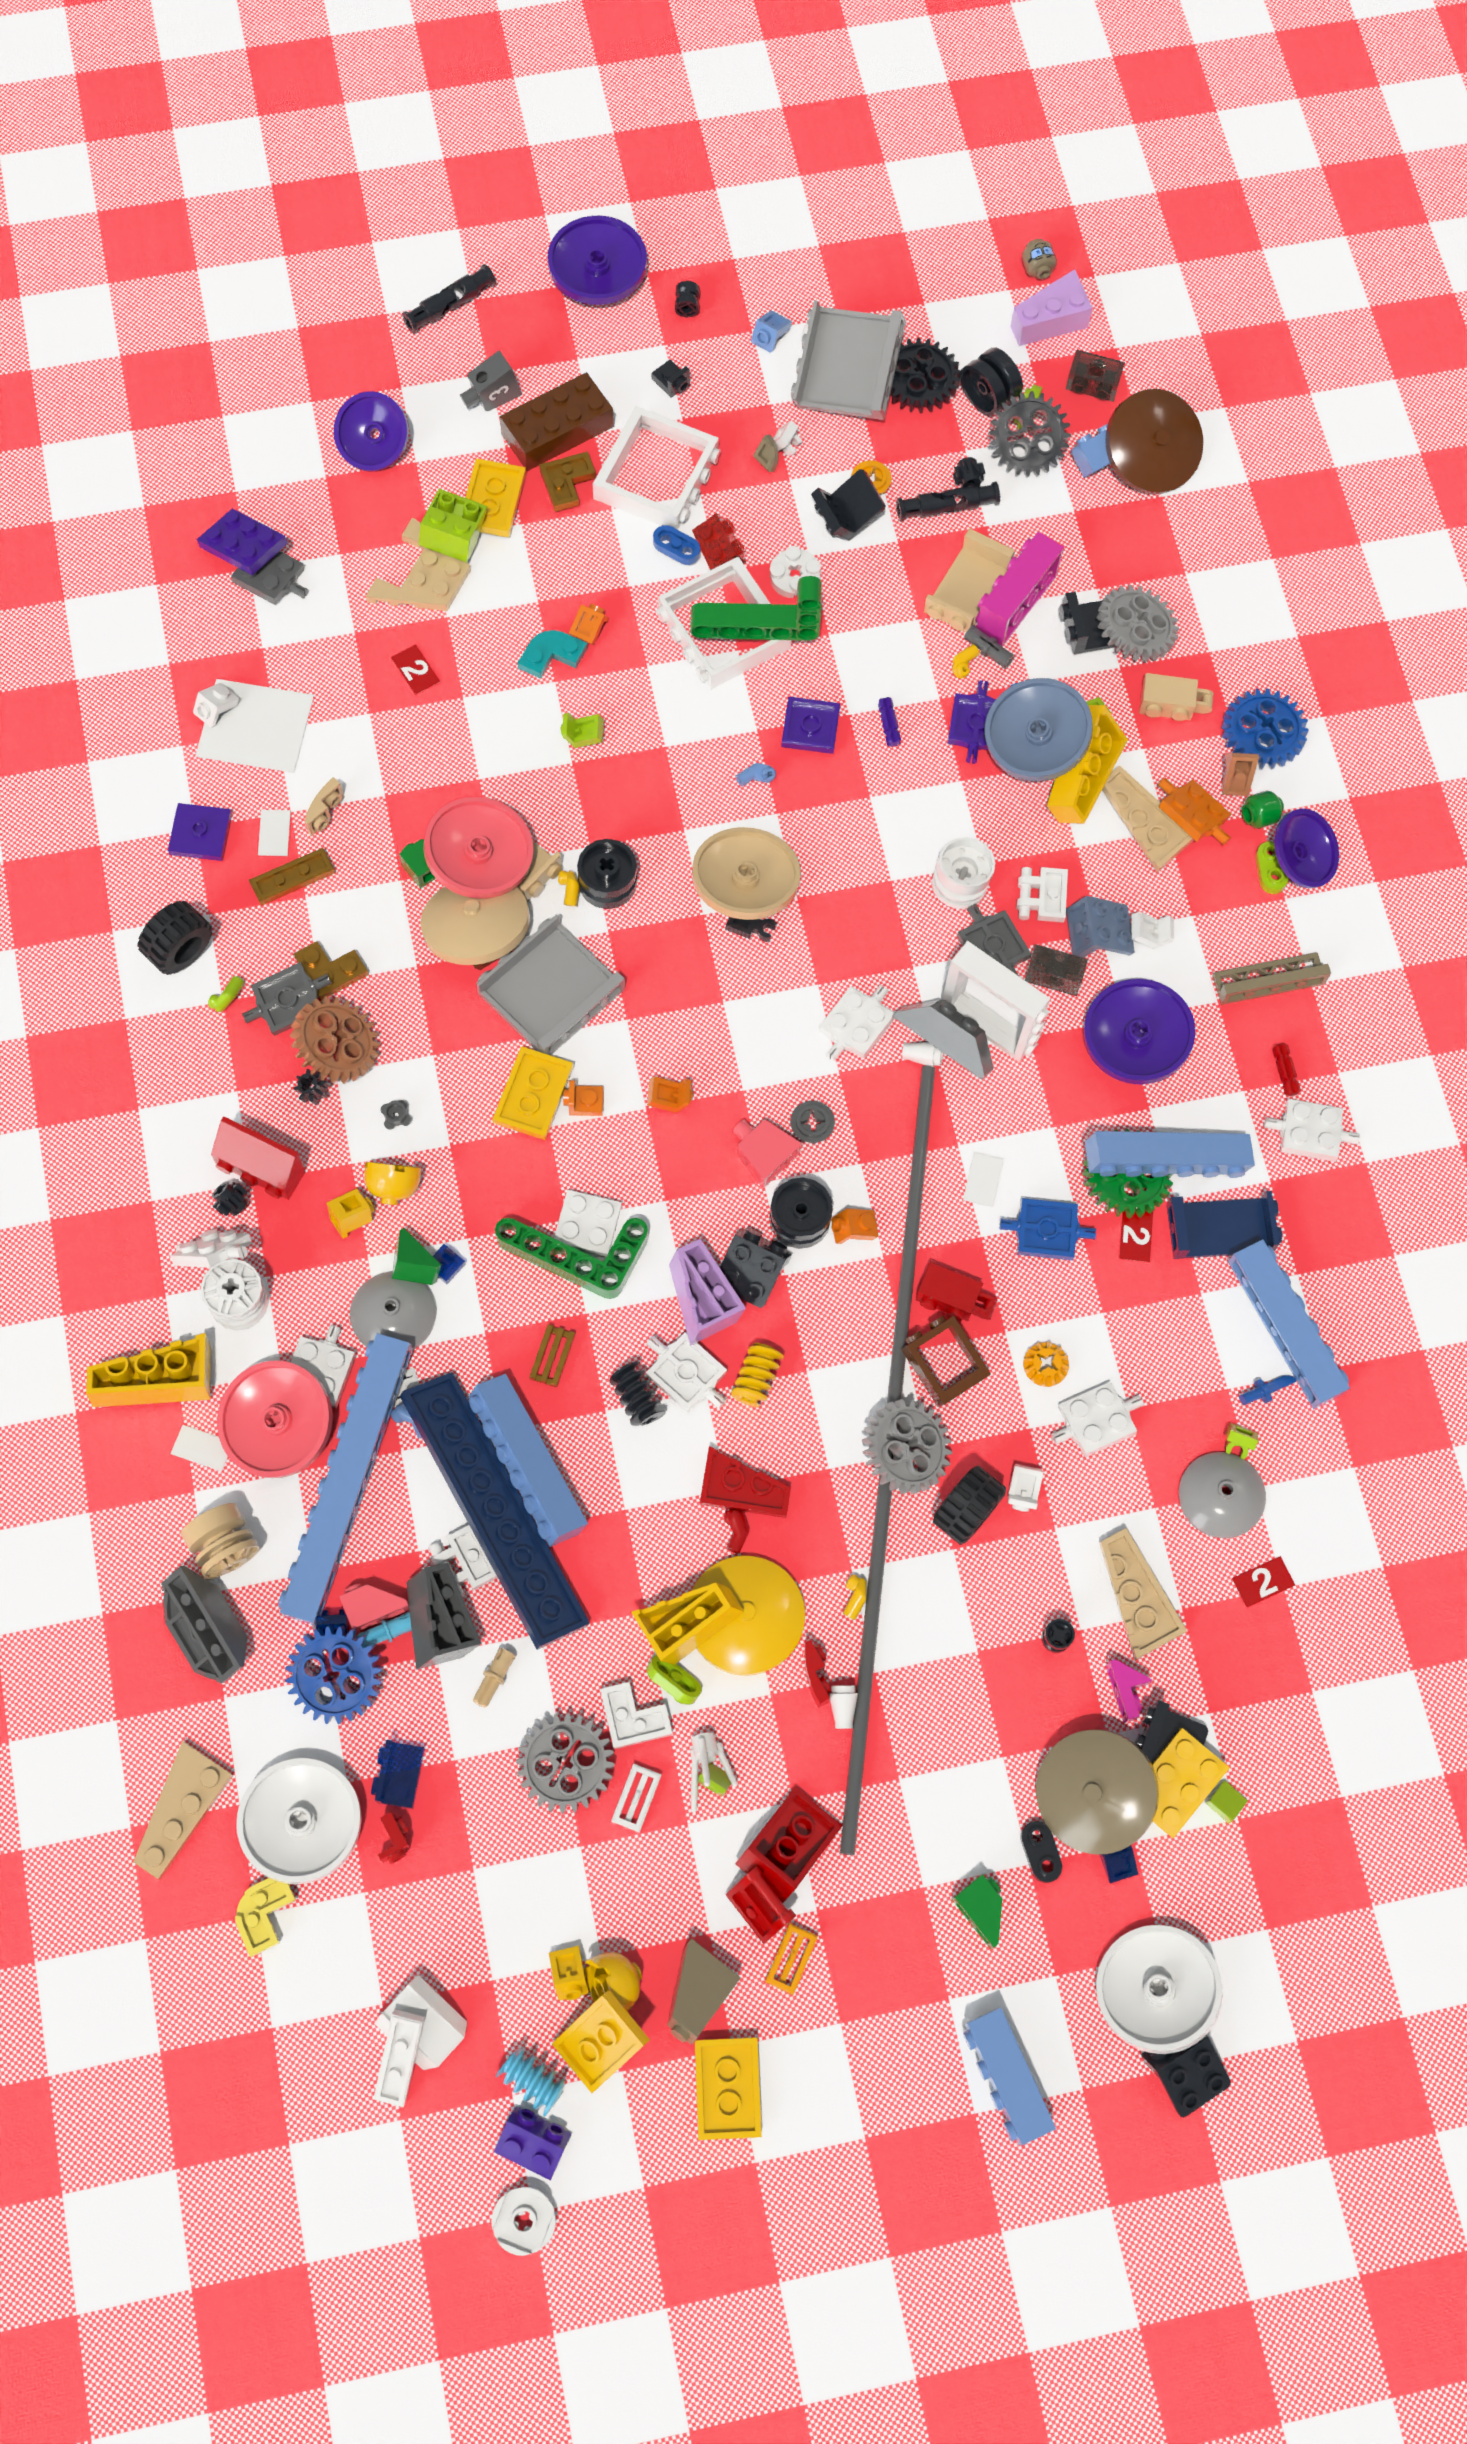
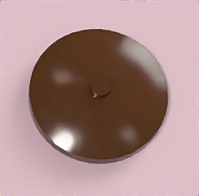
[1105,389,1204,494]

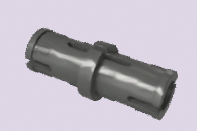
[964,625,1015,669]

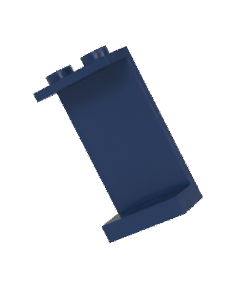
[1166,1191,1282,1259]

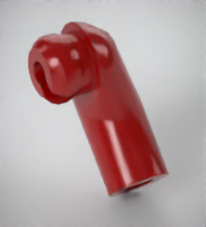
[723,1509,749,1554]

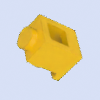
[327,1189,374,1239]

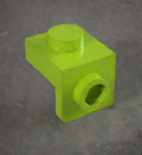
[560,713,604,748]

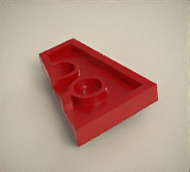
[700,1446,791,1518]

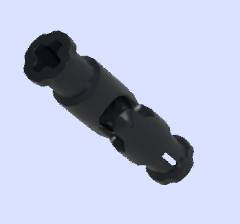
[402,264,496,334]
[896,481,1001,521]

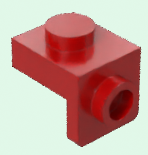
[378,1812,411,1864]

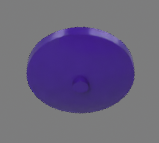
[548,215,647,305]
[1083,979,1195,1085]

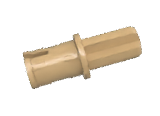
[473,1648,516,1708]

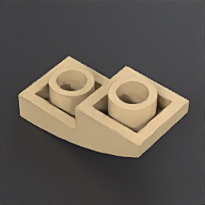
[304,777,344,837]

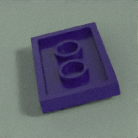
[197,508,288,575]

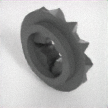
[790,1101,835,1145]

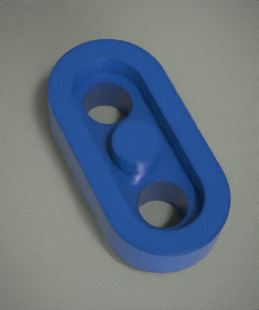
[653,525,700,565]

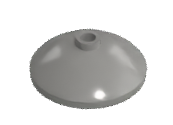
[350,1272,436,1350]
[1178,1452,1266,1539]

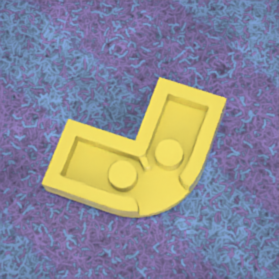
[235,1878,296,1958]

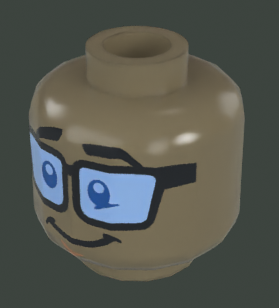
[1022,239,1057,279]

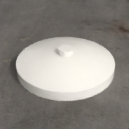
[236,1758,362,1884]
[1096,1925,1223,2054]

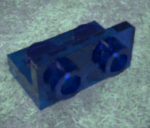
[371,1739,425,1810]

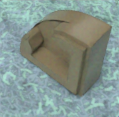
[753,434,778,472]

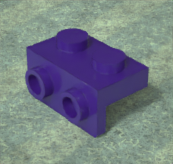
[494,2106,572,2181]

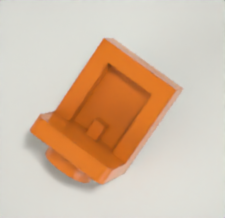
[647,1076,693,1113]
[831,1208,879,1244]

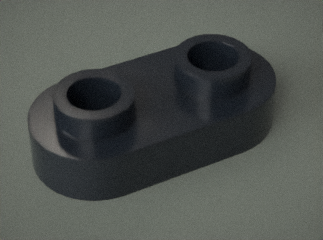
[1020,1821,1062,1883]

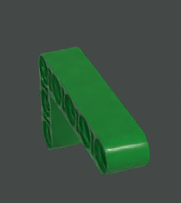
[690,576,822,641]
[495,1218,648,1299]

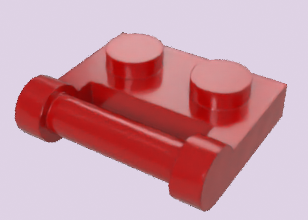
[725,1866,797,1944]

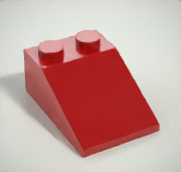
[735,1787,842,1903]

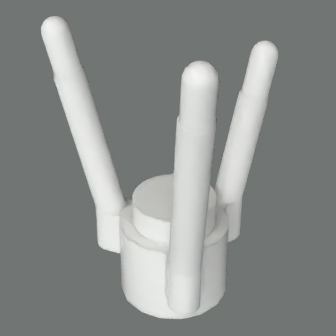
[690,1733,738,1812]

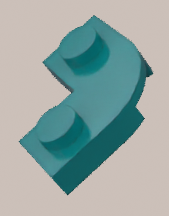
[517,630,588,679]

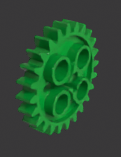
[1082,1128,1173,1219]

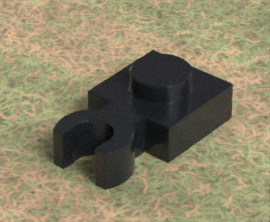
[725,917,777,942]

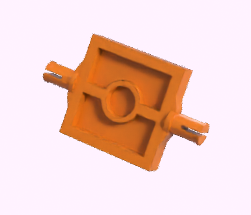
[1158,777,1231,846]

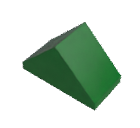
[392,1228,441,1285]

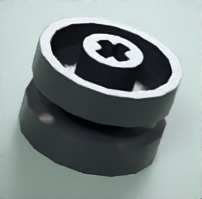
[960,347,1023,416]
[577,839,637,909]
[769,1177,833,1249]

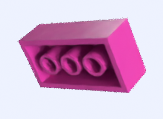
[975,531,1064,647]

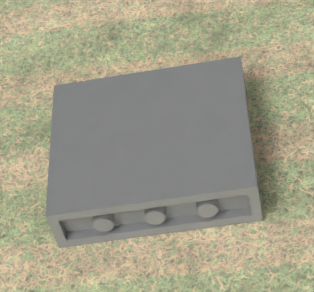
[791,300,906,420]
[476,914,625,1055]

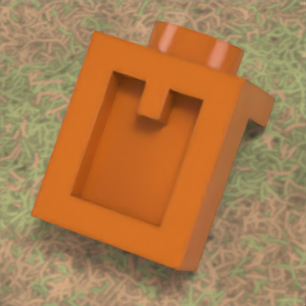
[569,603,609,645]
[563,1080,603,1116]

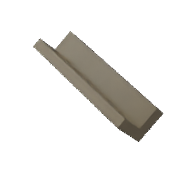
[1212,952,1331,1005]

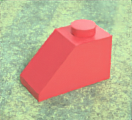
[339,1584,409,1634]

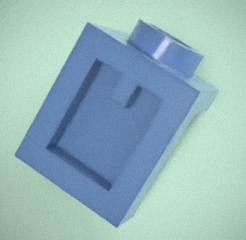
[751,310,792,353]

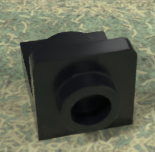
[651,359,690,398]

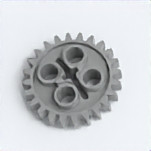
[1096,585,1179,662]
[862,1399,952,1494]
[516,1713,615,1814]

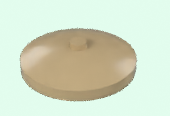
[692,827,801,920]
[420,887,530,965]

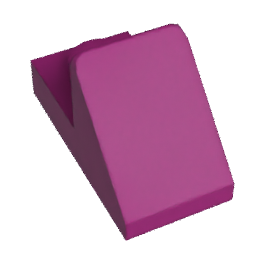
[1105,1659,1153,1723]

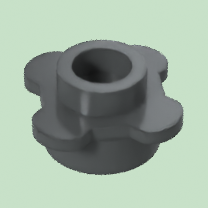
[380,1100,411,1130]

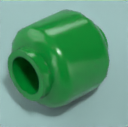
[1242,790,1284,829]

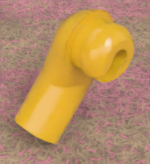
[952,644,980,679]
[558,870,580,907]
[843,1574,867,1620]

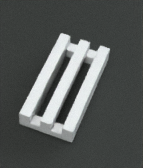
[611,1764,662,1833]

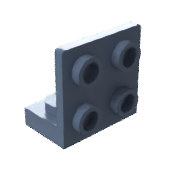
[1066,896,1135,959]

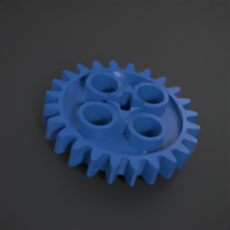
[1221,688,1309,769]
[285,1625,384,1724]

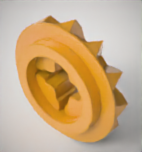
[851,460,892,494]
[1023,1341,1070,1387]

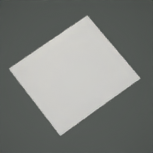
[195,679,314,773]

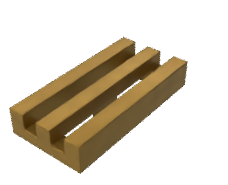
[529,1324,575,1388]

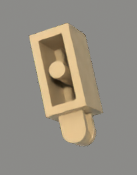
[1139,673,1214,721]

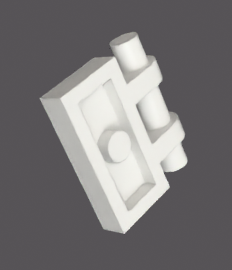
[1016,867,1068,923]
[428,1525,498,1597]

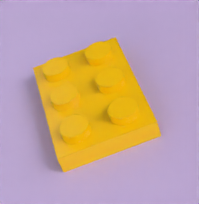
[465,458,526,537]
[492,1046,574,1140]
[1152,1728,1230,1839]
[552,1990,650,2093]
[695,2038,762,2140]

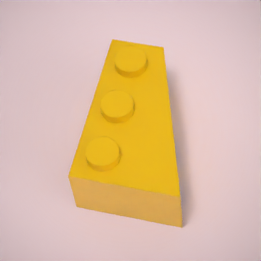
[631,1583,744,1665]

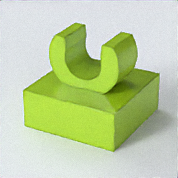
[1226,1423,1259,1460]

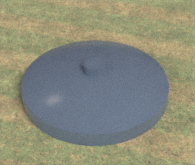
[985,678,1093,781]

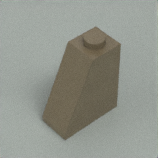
[667,1938,741,2045]

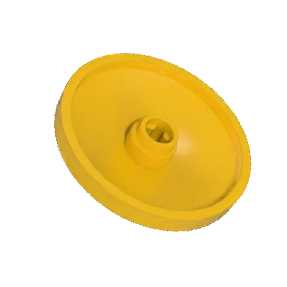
[692,1556,805,1676]

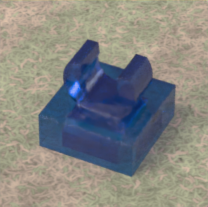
[433,1244,466,1285]
[316,1609,349,1634]

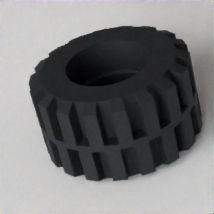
[137,901,213,975]
[932,1465,1006,1545]

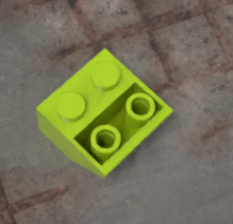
[418,488,487,563]

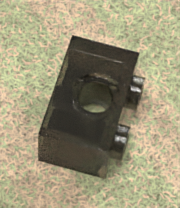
[1066,350,1125,402]
[1025,944,1088,996]

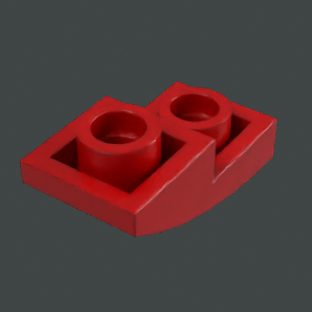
[804,1640,832,1708]

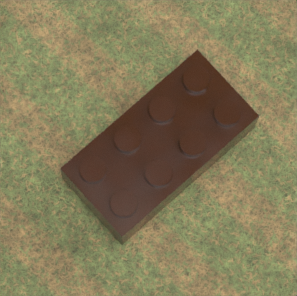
[499,372,614,471]

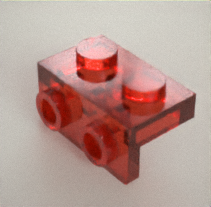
[692,513,747,570]

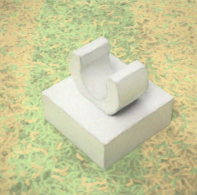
[773,420,802,456]

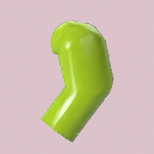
[208,976,244,1012]

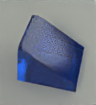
[1100,1846,1139,1884]

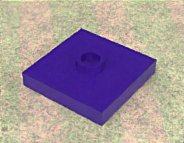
[781,696,840,754]
[168,803,232,861]

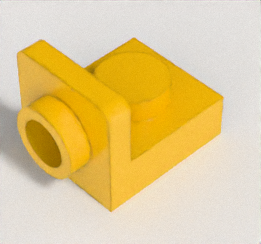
[549,1945,589,2000]

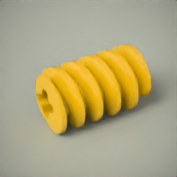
[731,1343,784,1408]

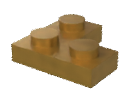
[539,451,596,512]
[293,941,369,1001]

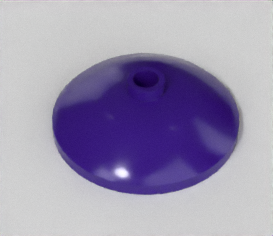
[333,391,408,471]
[1274,808,1339,888]

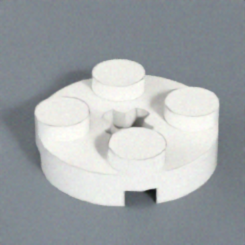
[770,546,821,598]
[491,2187,556,2256]

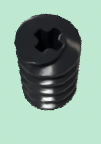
[609,1361,666,1426]

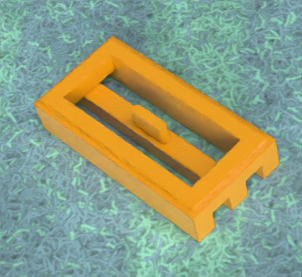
[765,1924,818,1995]

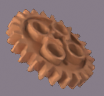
[290,996,380,1084]

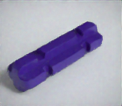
[878,697,901,747]

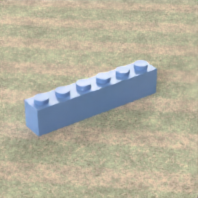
[1085,1131,1255,1178]
[1228,1240,1350,1410]
[468,1374,588,1547]

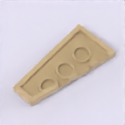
[1102,765,1194,873]
[1099,1528,1187,1661]
[133,1741,233,1880]

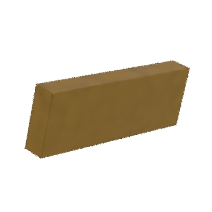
[249,848,335,906]

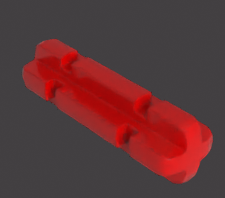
[1273,1043,1301,1096]

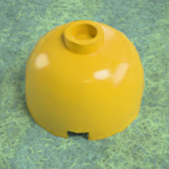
[364,1162,421,1205]
[584,1952,642,2011]

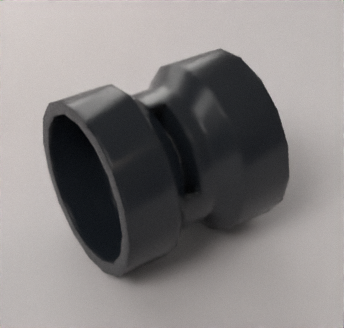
[675,281,700,317]
[1041,1619,1075,1653]

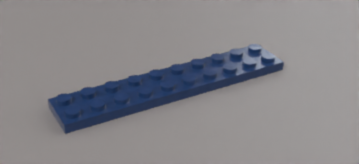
[400,1372,590,1650]

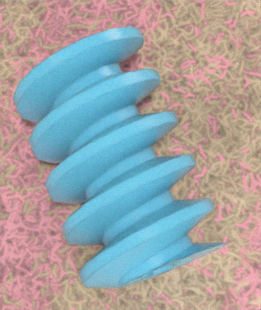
[495,2047,565,2117]

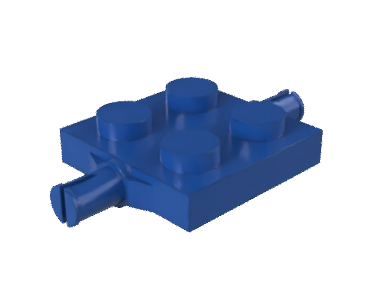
[999,1198,1096,1261]

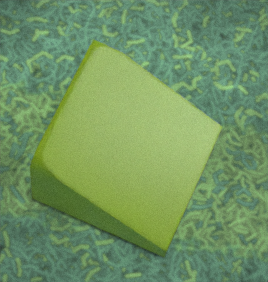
[698,1763,731,1797]
[1205,1780,1248,1824]

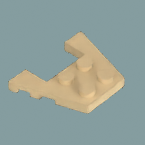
[366,518,471,611]

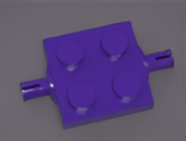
[947,680,996,764]

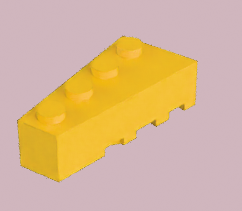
[1047,705,1128,824]
[86,1333,211,1407]

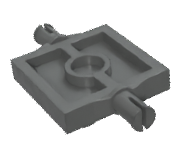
[231,551,308,605]
[957,904,1032,977]
[242,962,332,1036]

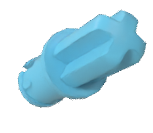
[356,1611,412,1646]

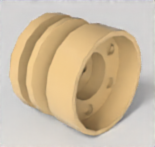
[180,1503,260,1579]

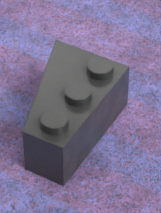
[406,1562,482,1670]

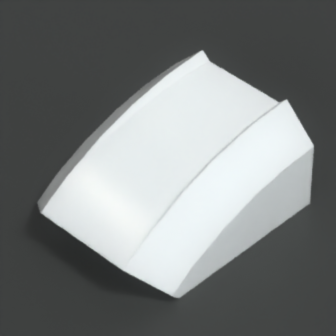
[374,1975,467,2070]

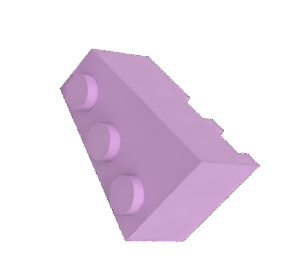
[1010,269,1093,346]
[669,1239,746,1346]

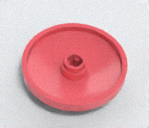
[423,797,533,899]
[217,1361,333,1478]

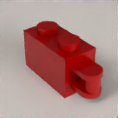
[916,1262,998,1322]

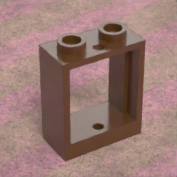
[901,1316,991,1407]

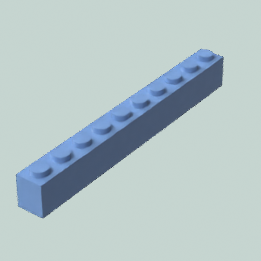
[278,1333,413,1627]

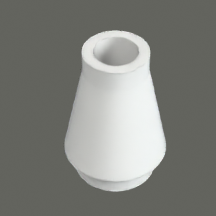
[902,1042,943,1067]
[828,1685,858,1729]

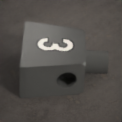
[459,350,522,411]

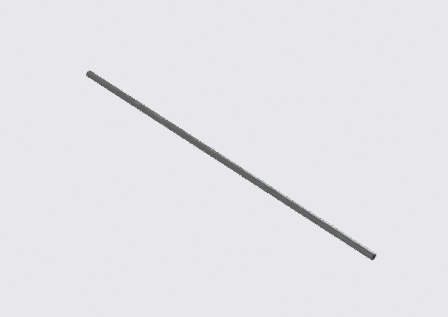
[840,1066,935,1856]

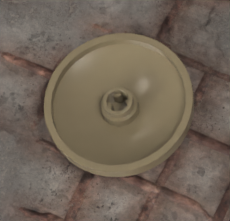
[1036,1729,1159,1855]

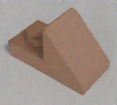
[1221,753,1259,796]

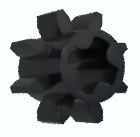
[953,457,985,487]
[293,1069,331,1105]
[212,1181,248,1216]

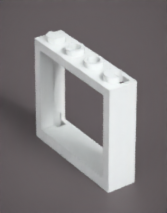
[593,405,721,530]
[656,557,792,690]
[942,941,1051,1063]

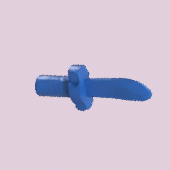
[1239,1375,1297,1405]

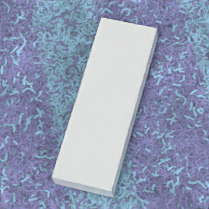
[373,2009,425,2108]

